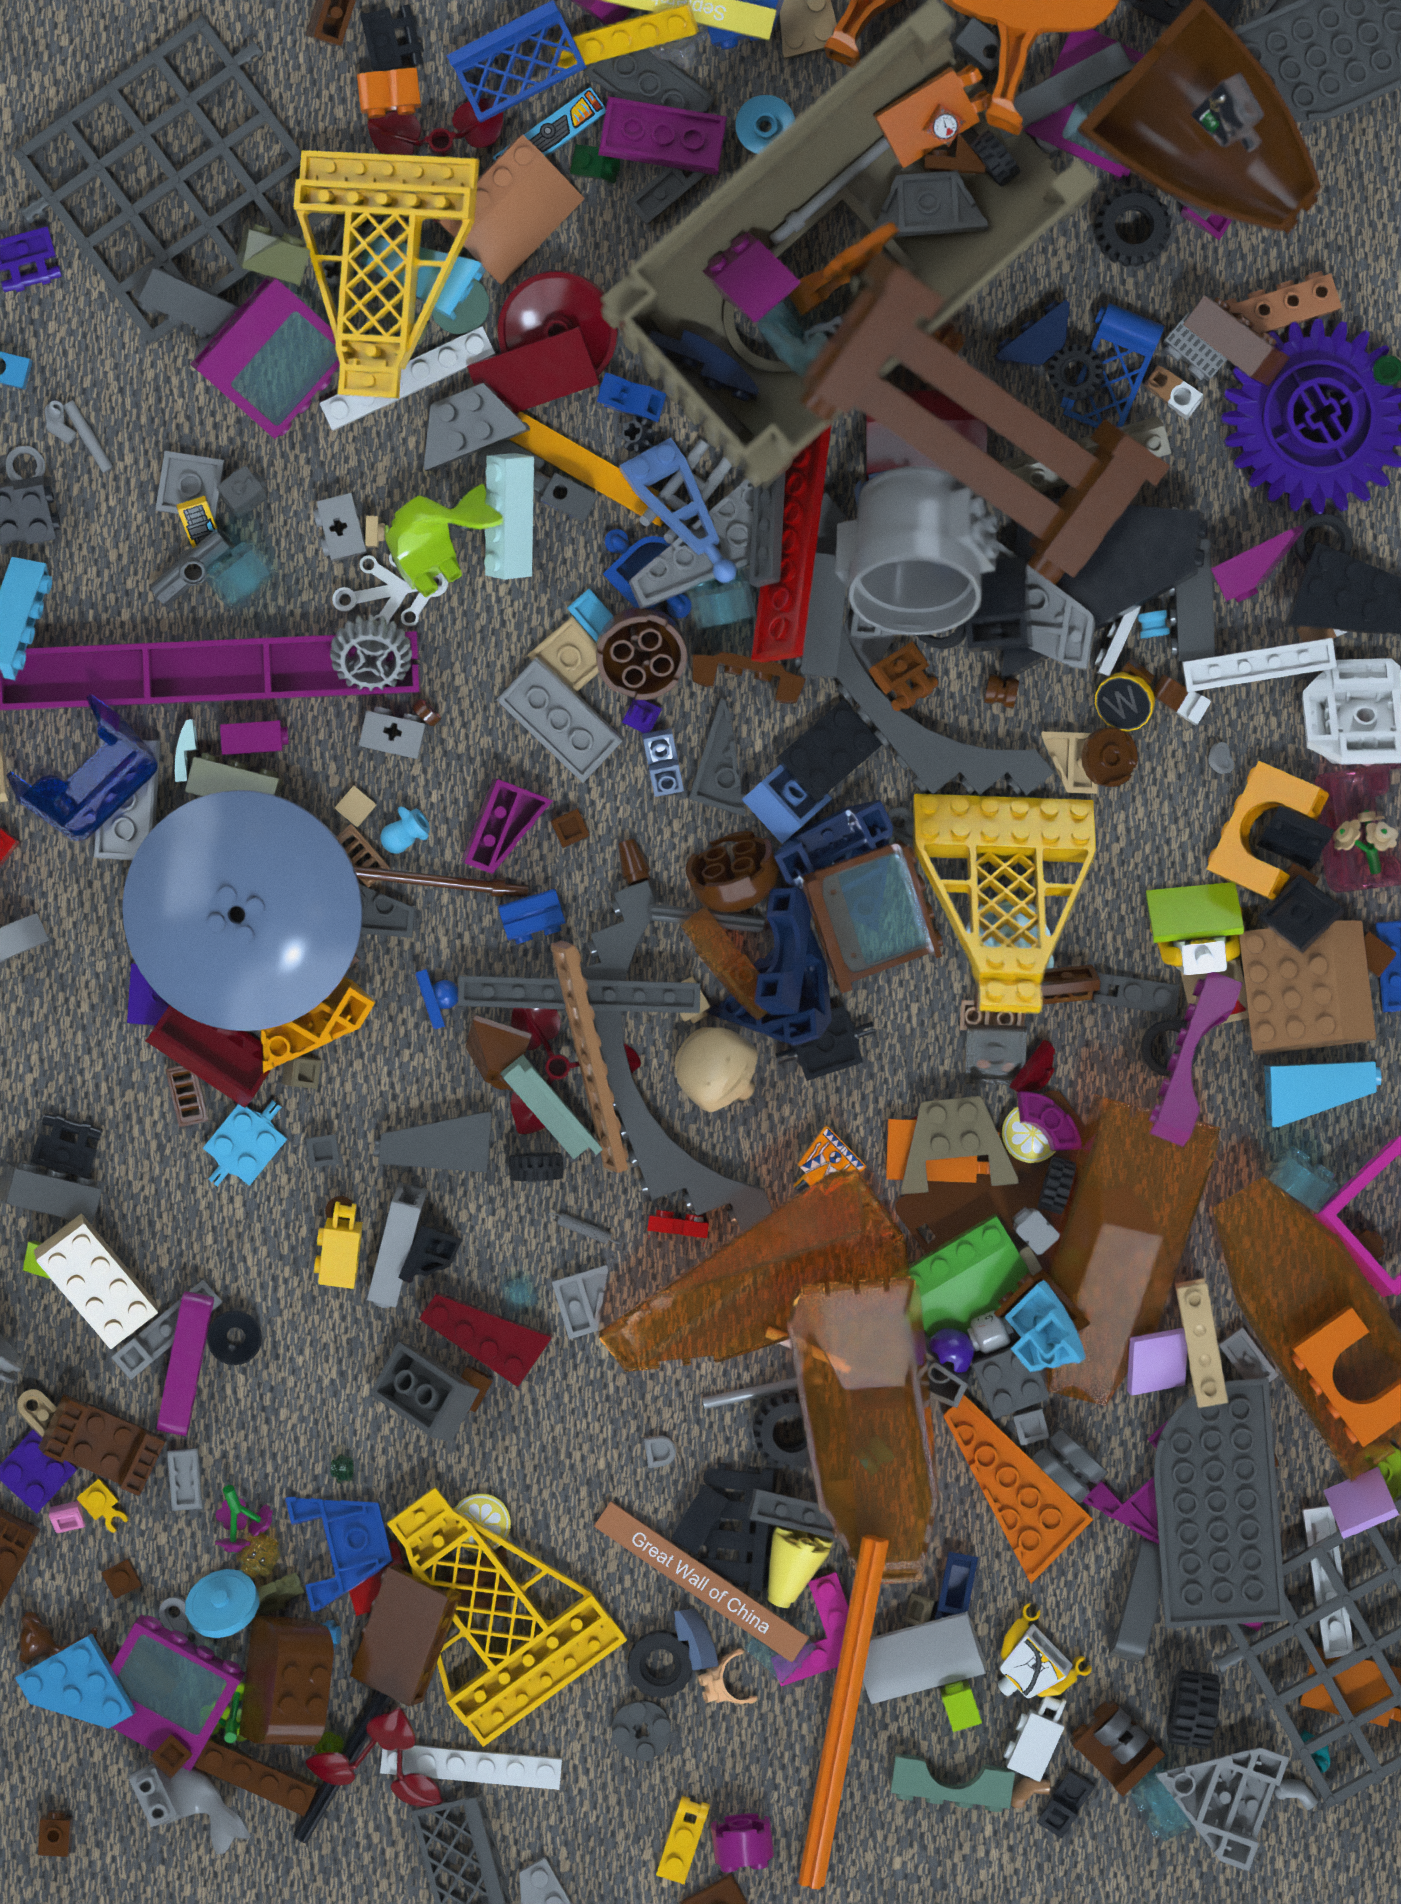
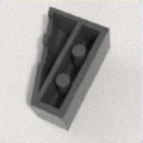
[0,1161,102,1224]

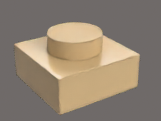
[365,516,385,548]

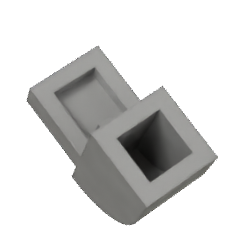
[0,913,49,963]

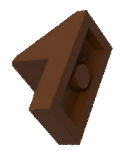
[924,133,986,175]

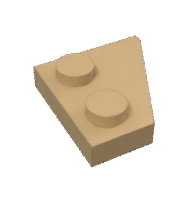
[1041,731,1098,794]

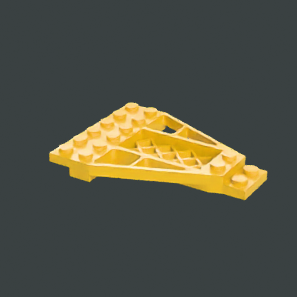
[293,150,479,399]
[912,794,1096,1013]
[387,1486,627,1747]

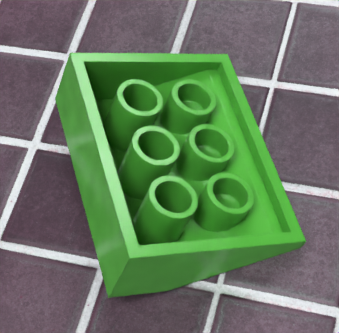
[892,1213,1030,1339]

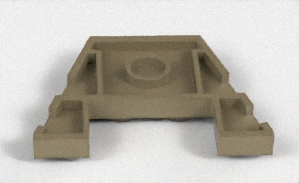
[901,1096,1019,1195]

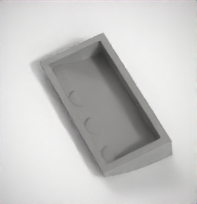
[863,1611,986,1704]

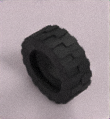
[627,1629,693,1699]

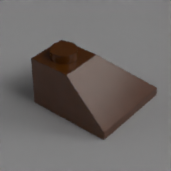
[466,1015,532,1091]

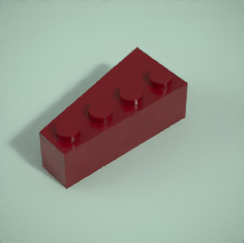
[419,1292,553,1387]

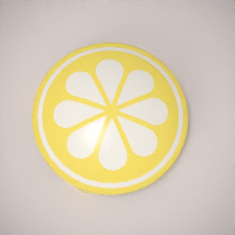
[1002,1107,1056,1163]
[455,1493,511,1553]

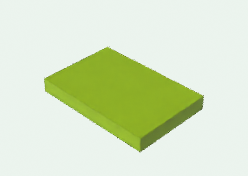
[1146,882,1244,943]

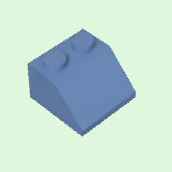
[742,765,832,844]

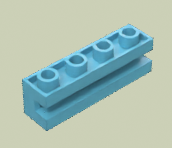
[0,557,52,680]

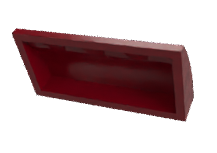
[145,1004,270,1108]

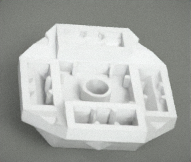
[1302,658,1401,767]

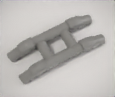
[639,438,732,544]

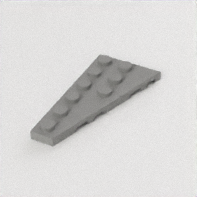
[629,479,754,609]

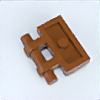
[868,641,938,711]

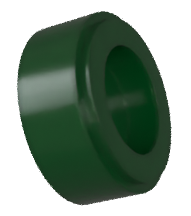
[1372,355,1401,386]

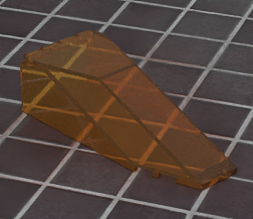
[1046,1093,1221,1406]
[599,1168,911,1372]
[1212,1176,1401,1482]
[787,1276,939,1585]

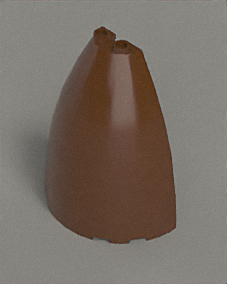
[1076,0,1322,234]

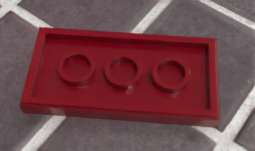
[467,326,601,413]

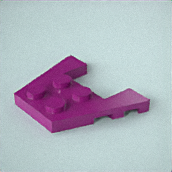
[1083,1420,1168,1544]

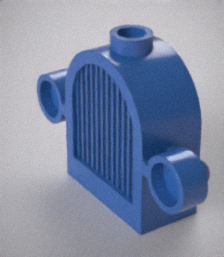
[603,529,691,619]

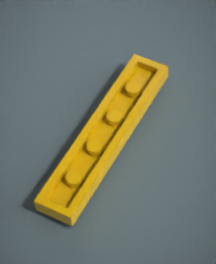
[549,2,699,72]

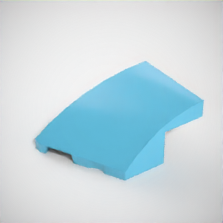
[1005,1280,1086,1372]

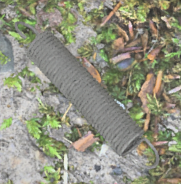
[549,1213,620,1245]

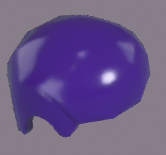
[929,1328,975,1373]

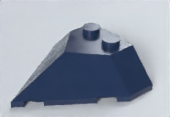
[773,799,893,932]
[707,929,832,1046]

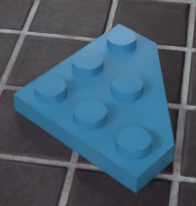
[15,1634,137,1729]

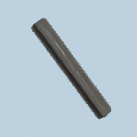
[648,904,764,933]

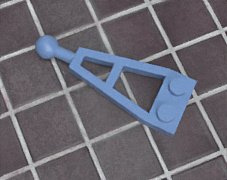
[620,437,737,583]

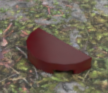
[1009,1040,1056,1092]

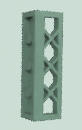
[500,1054,603,1159]

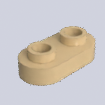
[17,1389,56,1438]

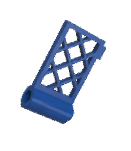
[1060,302,1165,428]

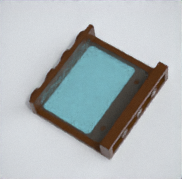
[800,840,943,994]

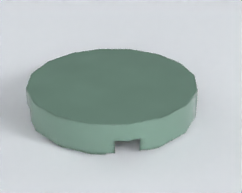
[431,278,490,335]

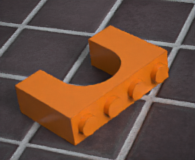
[1290,1304,1401,1447]

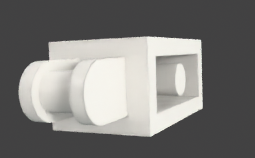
[1003,1696,1066,1782]

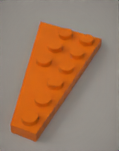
[943,1394,1094,1584]

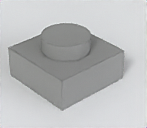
[1012,1408,1050,1445]

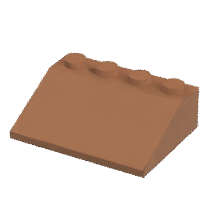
[437,134,585,285]

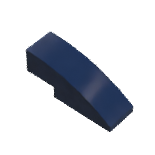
[934,1552,978,1620]

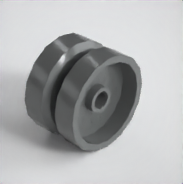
[1032,1427,1108,1503]

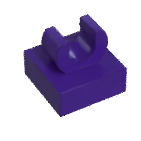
[622,697,662,733]

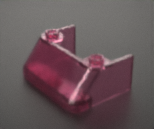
[1314,763,1401,893]

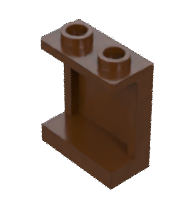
[994,1269,1091,1335]

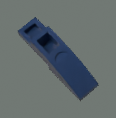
[648,330,759,402]

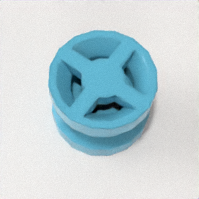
[1137,610,1170,639]

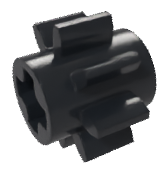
[618,415,658,454]

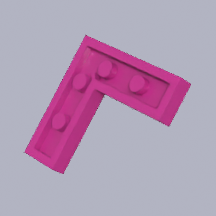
[771,1571,849,1686]

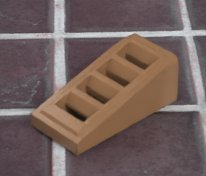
[337,823,391,888]

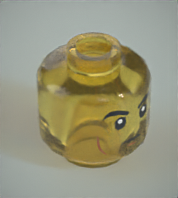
[236,1532,281,1579]

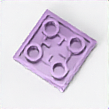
[1127,1328,1187,1396]
[1323,1467,1399,1539]

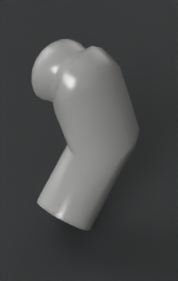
[44,400,77,445]
[1274,1779,1319,1810]

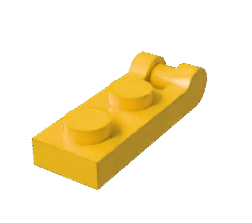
[656,1795,710,1884]

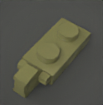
[249,1573,304,1623]

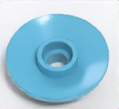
[735,95,795,154]

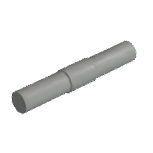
[63,400,113,473]

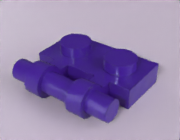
[0,226,62,293]

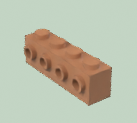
[1225,271,1342,334]

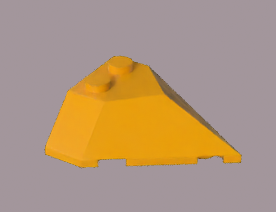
[261,976,376,1073]

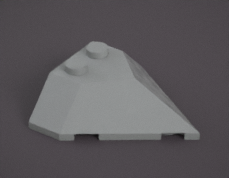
[1155,1747,1289,1871]

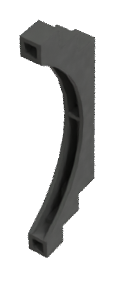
[816,493,1055,796]
[581,880,775,1231]

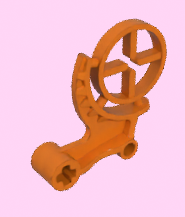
[788,221,900,316]

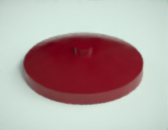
[498,270,618,375]

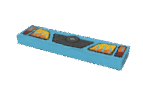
[493,87,606,160]

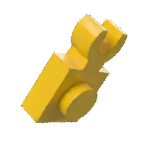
[76,1478,129,1533]

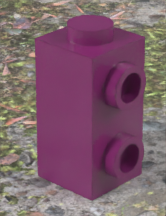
[220,720,289,756]

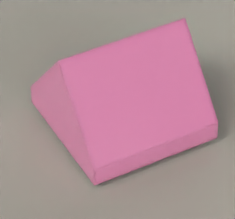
[49,1501,85,1533]

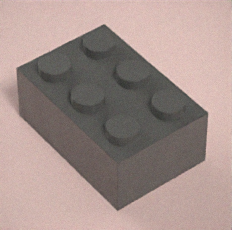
[370,1341,480,1442]

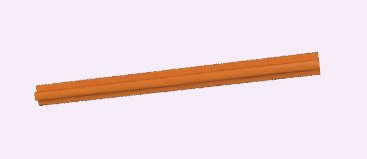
[798,1534,889,1889]

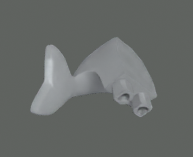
[129,1764,251,1855]

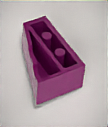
[461,777,553,874]

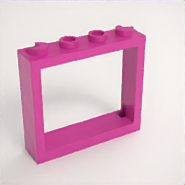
[1311,1135,1401,1297]

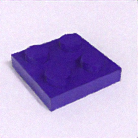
[0,1429,78,1514]

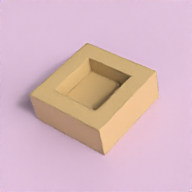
[335,786,377,828]

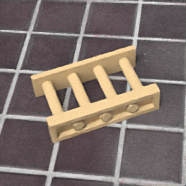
[1175,1278,1228,1408]

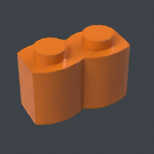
[357,68,421,118]

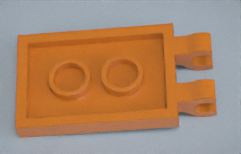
[873,64,993,168]
[885,1119,1000,1183]
[1299,1646,1401,1727]

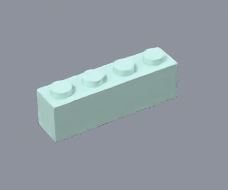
[484,453,534,579]

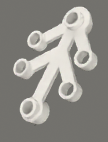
[332,553,448,627]

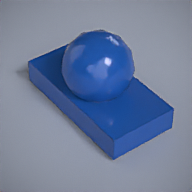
[415,969,458,1029]

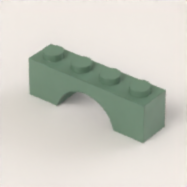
[890,1753,1015,1812]

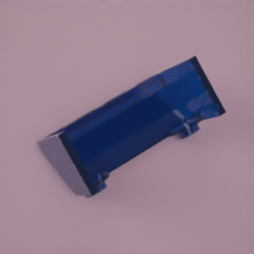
[7,693,158,841]

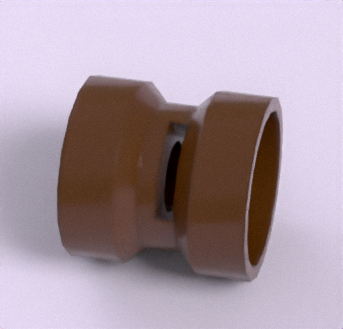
[983,674,1019,709]

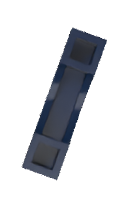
[754,888,812,1015]

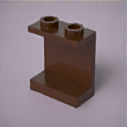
[1070,1700,1166,1797]

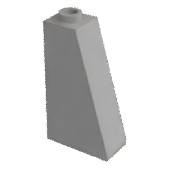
[367,1182,428,1308]

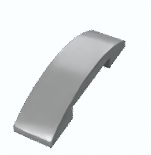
[111,1280,222,1380]

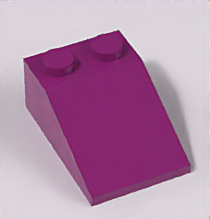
[702,231,801,323]
[1211,525,1304,603]

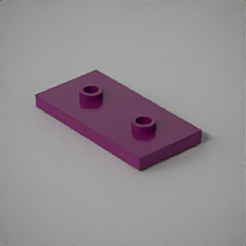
[598,96,727,175]

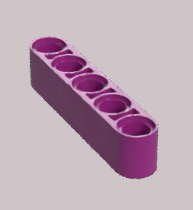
[157,1291,214,1437]

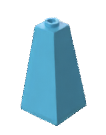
[359,237,486,321]
[1264,1061,1381,1127]

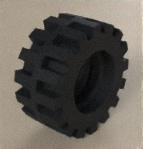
[969,130,1021,187]
[509,1152,563,1181]

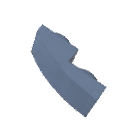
[642,728,684,797]
[674,1608,719,1670]

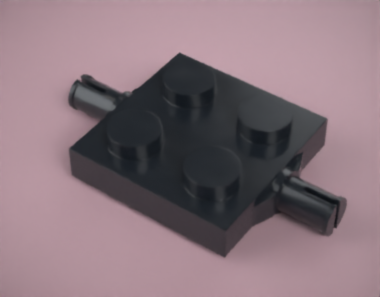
[775,1005,876,1081]

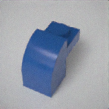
[597,373,666,423]

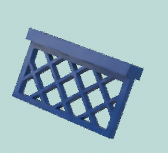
[447,0,587,123]

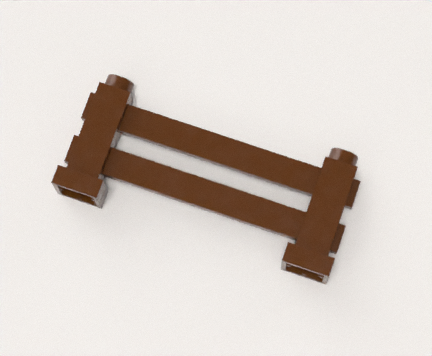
[799,252,1170,585]

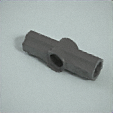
[150,528,235,606]

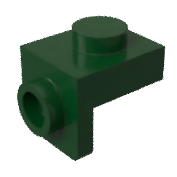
[570,144,620,183]

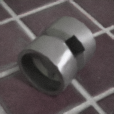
[1093,1707,1149,1764]

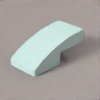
[175,719,199,783]

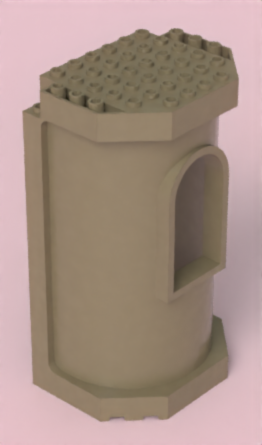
[601,0,1099,490]

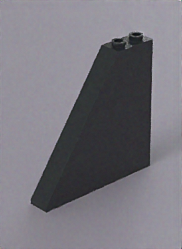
[1002,498,1208,678]

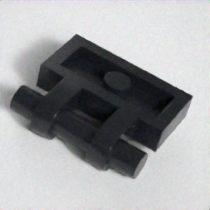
[360,5,424,72]
[31,1113,103,1179]

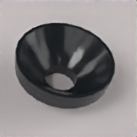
[207,1310,262,1366]

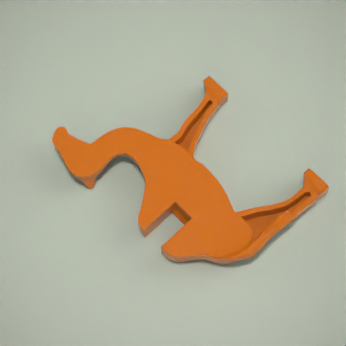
[824,0,1120,135]

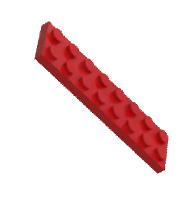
[751,425,831,662]

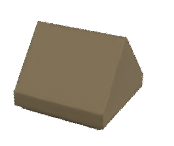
[904,1593,937,1626]

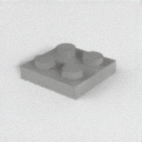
[155,451,225,520]

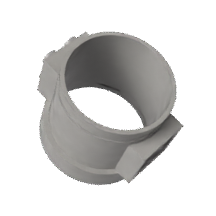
[836,467,998,635]

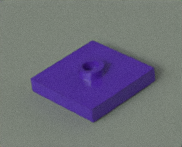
[127,963,169,1025]

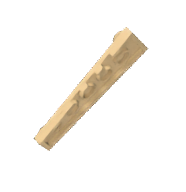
[780,0,837,59]

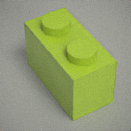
[940,1680,982,1732]

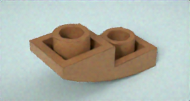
[959,1000,1025,1034]

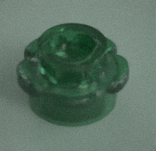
[330,1454,354,1484]

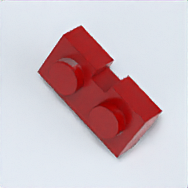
[647,1210,709,1246]

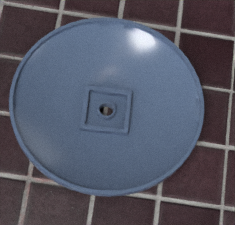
[122,790,363,1031]

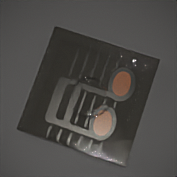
[964,1024,1027,1085]

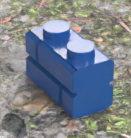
[498,889,566,944]

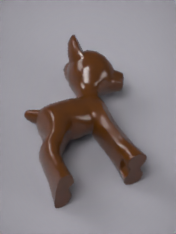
[19,1611,138,1721]

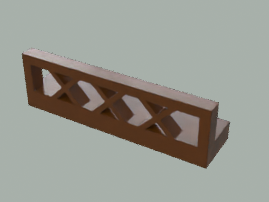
[974,964,1100,1011]

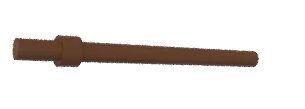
[353,865,528,898]

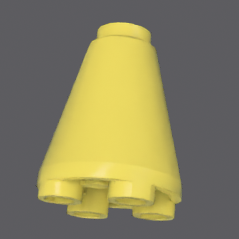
[767,1525,833,1608]

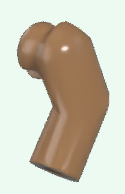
[1011,1778,1051,1808]

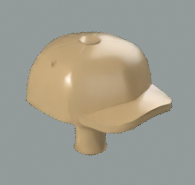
[675,1027,758,1112]

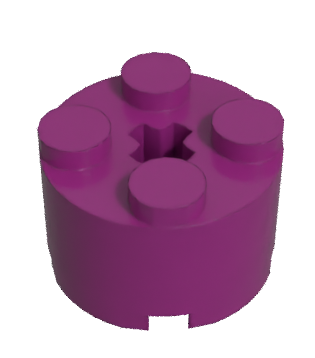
[711,1813,774,1872]

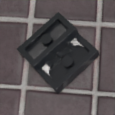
[1257,806,1334,869]

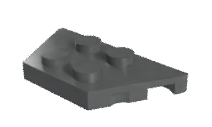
[871,171,988,237]
[423,383,530,471]

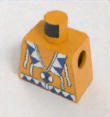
[793,1125,867,1198]

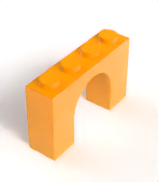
[1207,761,1330,901]

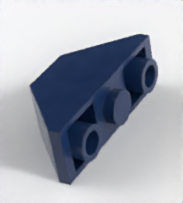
[994,299,1070,368]

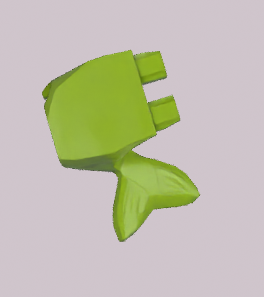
[384,484,503,598]

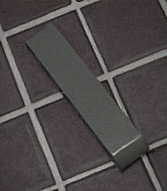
[998,42,1134,139]

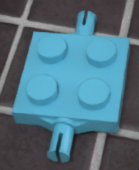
[203,1100,287,1187]

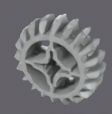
[330,614,412,692]

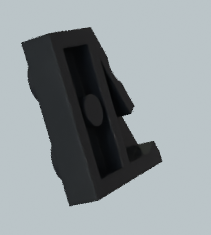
[398,1225,462,1283]

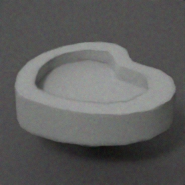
[1209,742,1234,774]

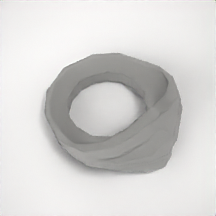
[6,446,46,481]

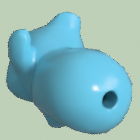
[380,806,430,854]

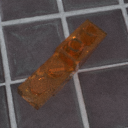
[680,907,768,1020]

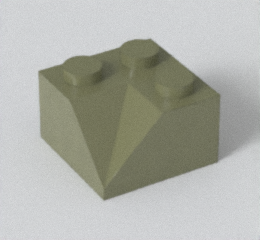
[236,224,310,285]

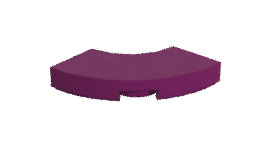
[1017,1091,1082,1151]

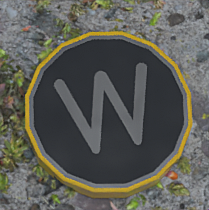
[1095,672,1155,731]

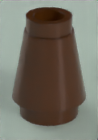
[618,839,651,886]

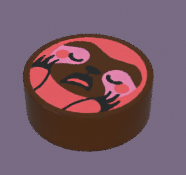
[413,698,442,726]

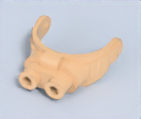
[698,1648,758,1704]

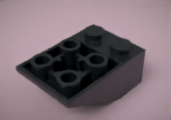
[966,556,1033,653]

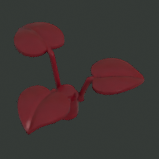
[367,98,504,226]
[510,1008,641,1134]
[305,1707,443,1807]

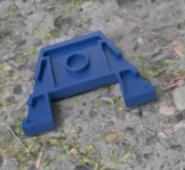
[285,1497,394,1613]

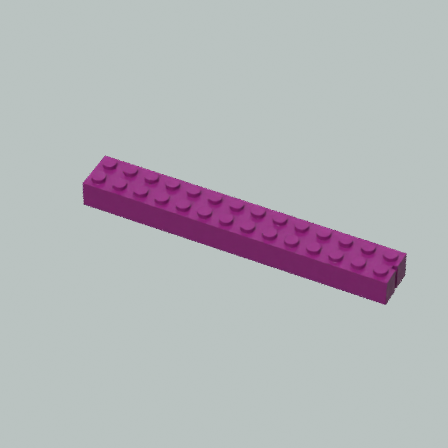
[0,631,421,711]

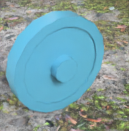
[185,1569,259,1638]

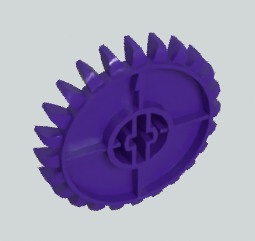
[1220,319,1401,515]

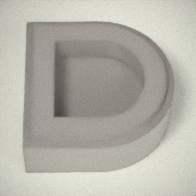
[644,1435,676,1468]

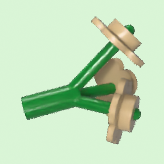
[1333,809,1398,874]

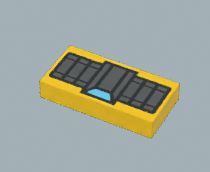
[177,496,218,548]

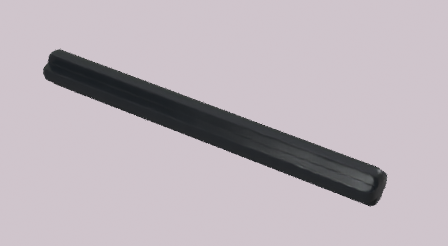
[293,1691,392,1843]

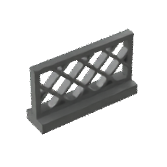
[411,1791,512,1904]

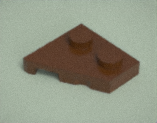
[447,1548,507,1607]

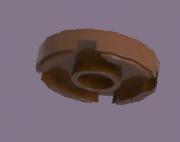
[1081,727,1138,787]

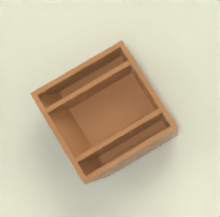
[1239,920,1377,1055]

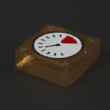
[922,104,965,147]

